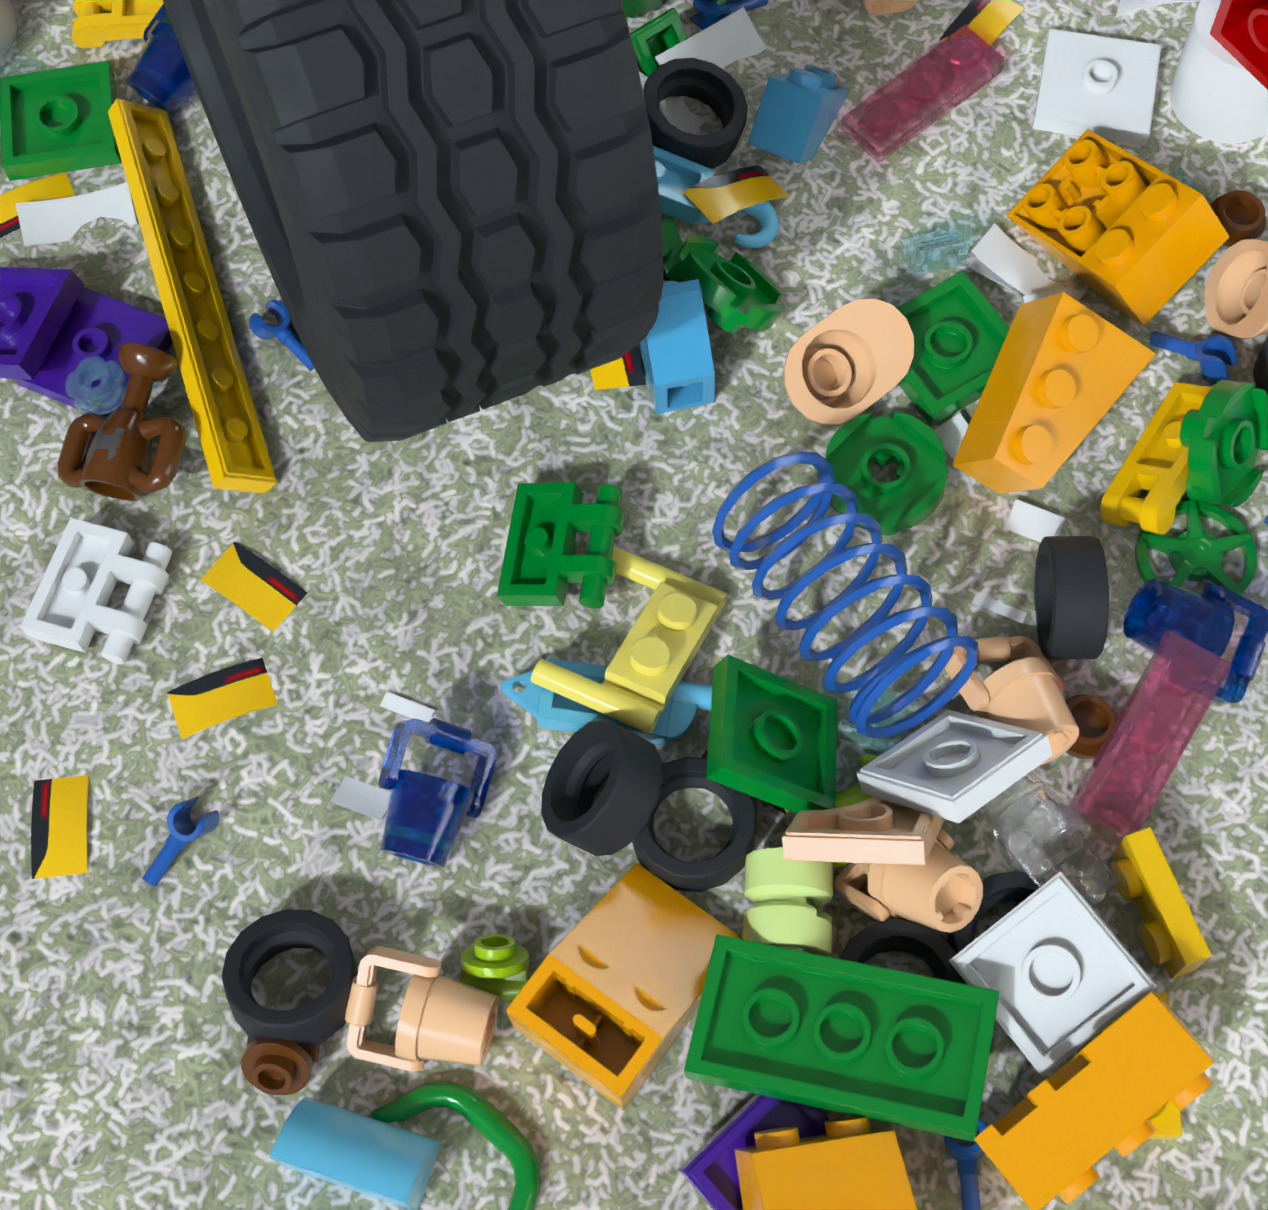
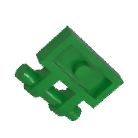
[497,482,625,609]

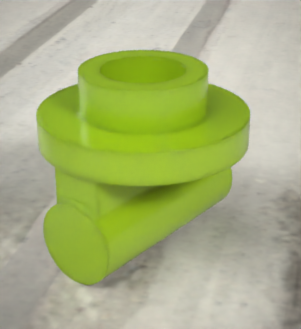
[459,934,530,1001]

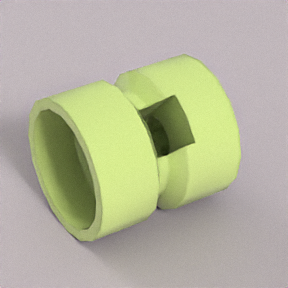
[742,847,833,957]

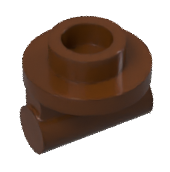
[241,1036,321,1095]

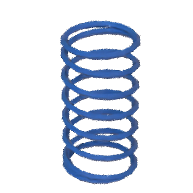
[712,451,978,738]

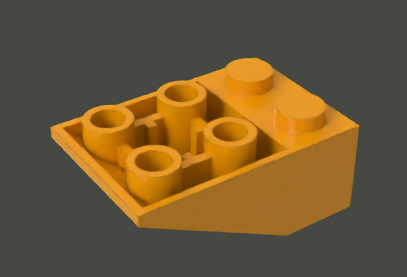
[1006,129,1229,326]
[506,862,742,1111]

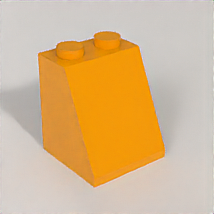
[734,1116,917,1210]

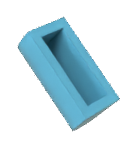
[269,1097,442,1210]

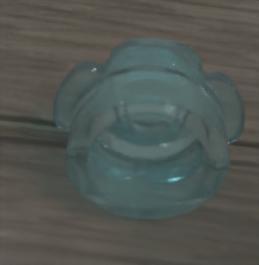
[66,356,126,415]

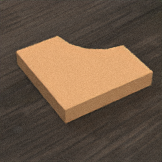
[782,797,945,865]

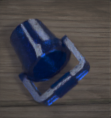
[126,3,196,116]
[1123,579,1268,704]
[378,718,497,868]

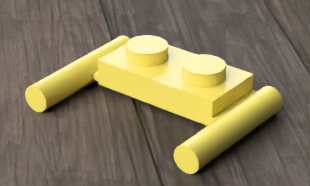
[531,546,728,734]

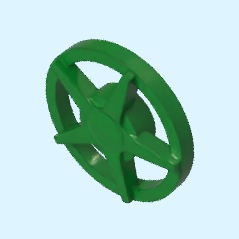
[1135,500,1257,612]

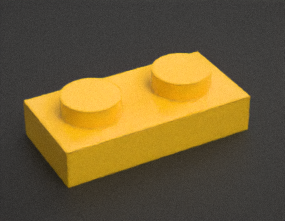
[1111,827,1212,979]

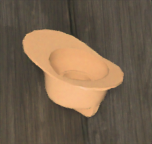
[1204,239,1268,339]
[783,298,914,425]

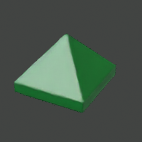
[630,8,688,77]

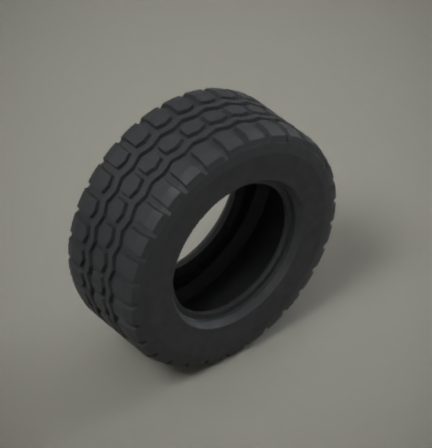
[163,0,664,442]

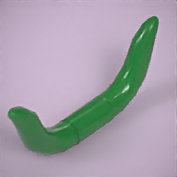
[371,1081,540,1210]

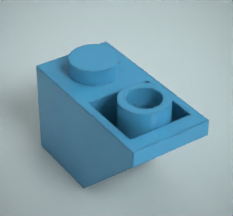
[747,65,850,164]
[640,279,715,415]

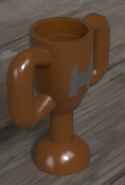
[57,343,186,501]

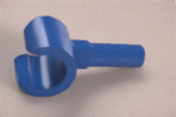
[690,0,768,30]
[249,300,314,372]
[1150,331,1238,384]
[142,797,220,887]
[944,1117,986,1210]

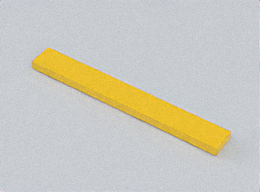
[108,99,277,493]

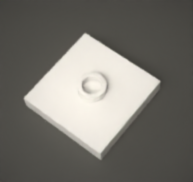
[1032,29,1161,146]
[857,710,1053,823]
[949,871,1157,1077]

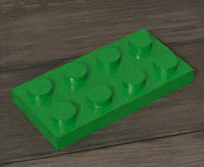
[684,934,1000,1142]

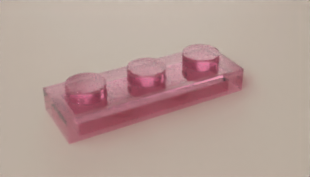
[841,24,1004,164]
[1069,631,1232,836]

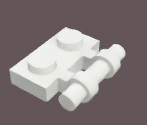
[20,517,173,664]

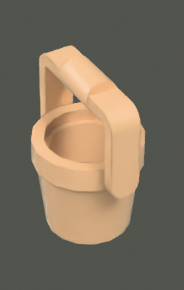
[944,636,1079,766]
[834,829,983,933]
[345,946,499,1072]

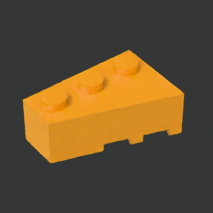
[952,292,1156,494]
[974,991,1215,1210]

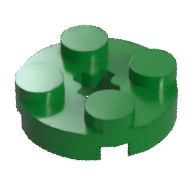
[667,235,785,333]
[1180,379,1268,507]
[825,412,947,536]

